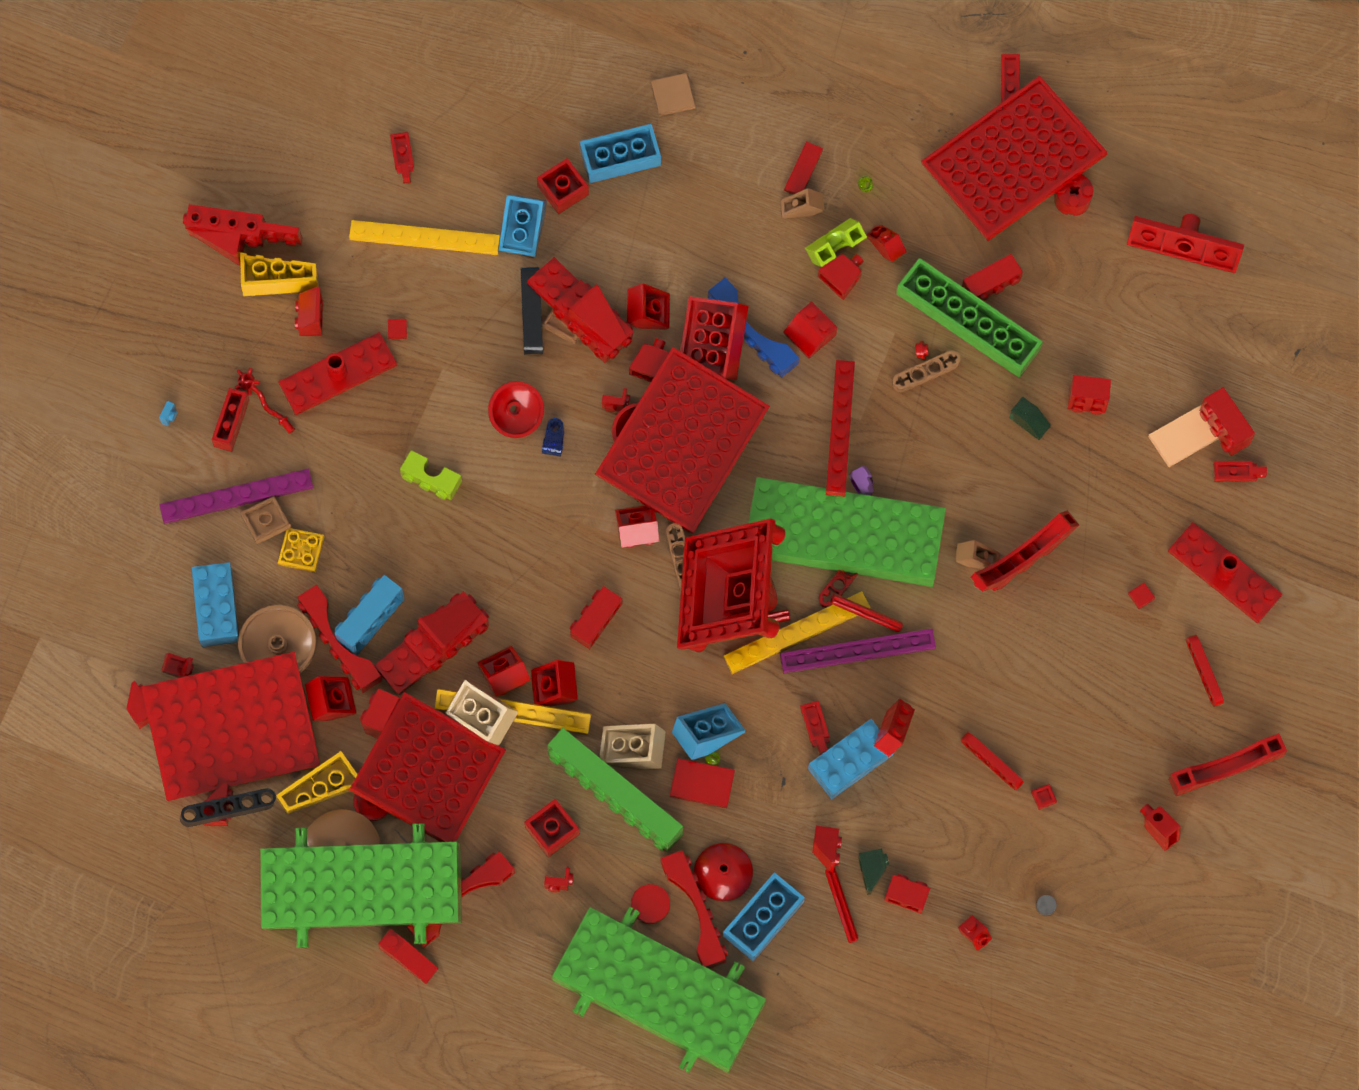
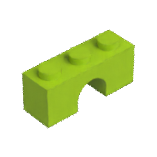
[805,218,867,267]
[400,450,462,500]

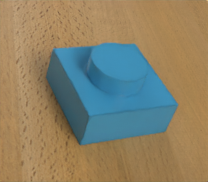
[159,401,177,426]

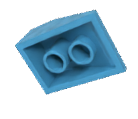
[498,194,547,257]
[672,703,745,760]

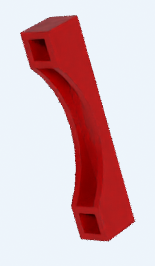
[297,584,382,693]
[1168,733,1287,797]
[660,850,728,969]
[408,851,515,948]

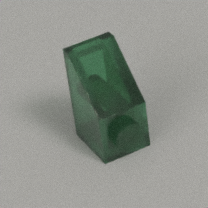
[1009,397,1051,440]
[858,848,889,895]

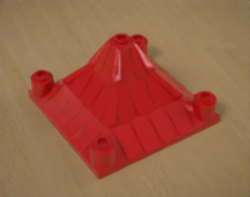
[677,518,785,653]

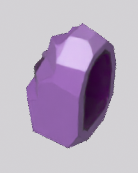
[849,466,874,496]

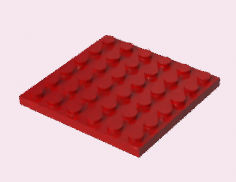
[349,692,506,842]

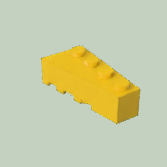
[240,252,318,296]
[276,751,357,815]

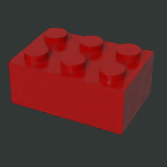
[1199,387,1255,456]

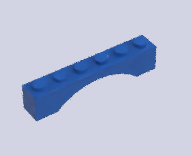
[708,277,799,378]

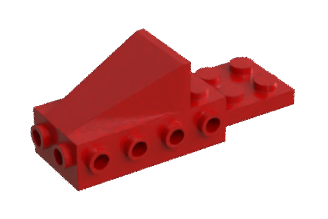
[183,204,303,265]
[527,257,634,363]
[374,591,489,696]

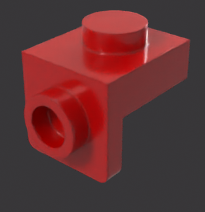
[602,388,630,412]
[161,653,194,678]
[544,867,574,893]
[958,915,992,951]

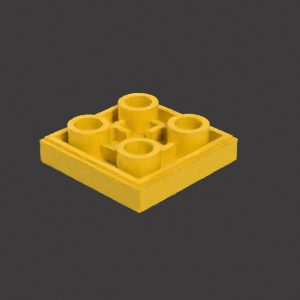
[278,528,325,573]

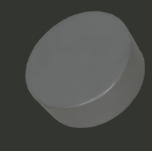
[1036,895,1057,916]

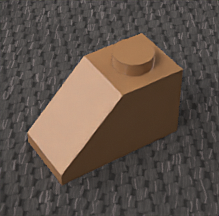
[781,188,824,218]
[955,540,999,569]

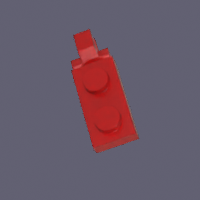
[390,132,414,183]
[1213,461,1267,482]
[800,700,830,755]

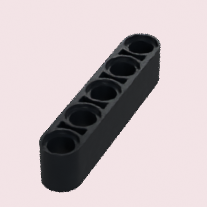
[520,267,543,355]
[180,788,276,827]

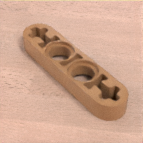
[892,351,960,392]
[666,523,685,592]

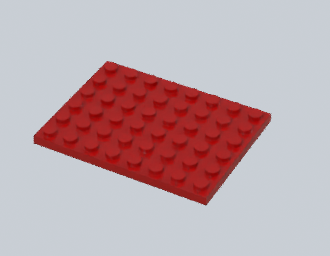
[921,76,1108,241]
[595,347,770,534]
[141,652,320,801]

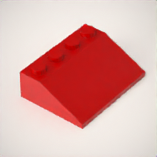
[680,296,749,380]

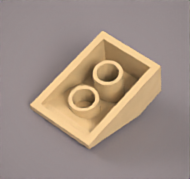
[445,680,518,745]
[600,724,666,769]

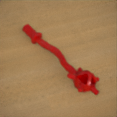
[235,368,295,434]

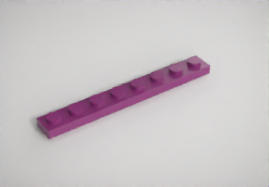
[159,468,313,524]
[780,629,936,674]

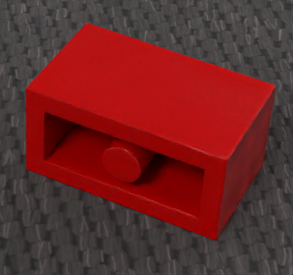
[884,874,931,914]

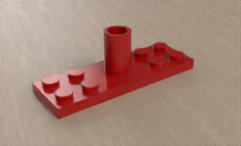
[1127,214,1244,273]
[278,332,397,415]
[1168,522,1283,624]

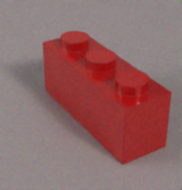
[962,254,1023,301]
[211,388,249,452]
[570,586,623,650]
[874,699,915,757]

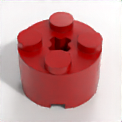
[1054,174,1094,216]

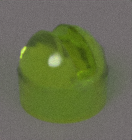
[858,176,873,193]
[705,751,721,766]

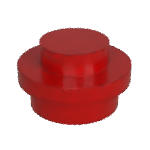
[915,341,929,359]

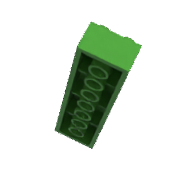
[896,258,1043,378]
[547,728,683,853]

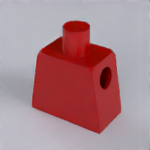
[818,254,864,300]
[629,338,669,382]
[1140,804,1181,851]

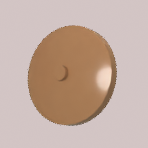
[238,605,316,673]
[307,809,380,847]

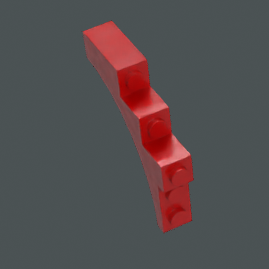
[970,510,1079,592]

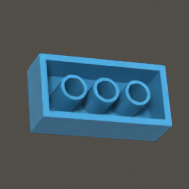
[580,124,661,183]
[192,562,239,647]
[335,575,405,656]
[808,719,894,800]
[723,872,805,962]

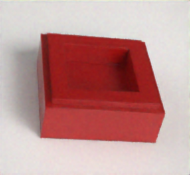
[388,319,407,339]
[1128,583,1155,609]
[1031,784,1057,810]

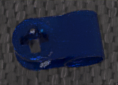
[542,418,564,457]

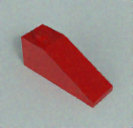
[378,929,438,984]

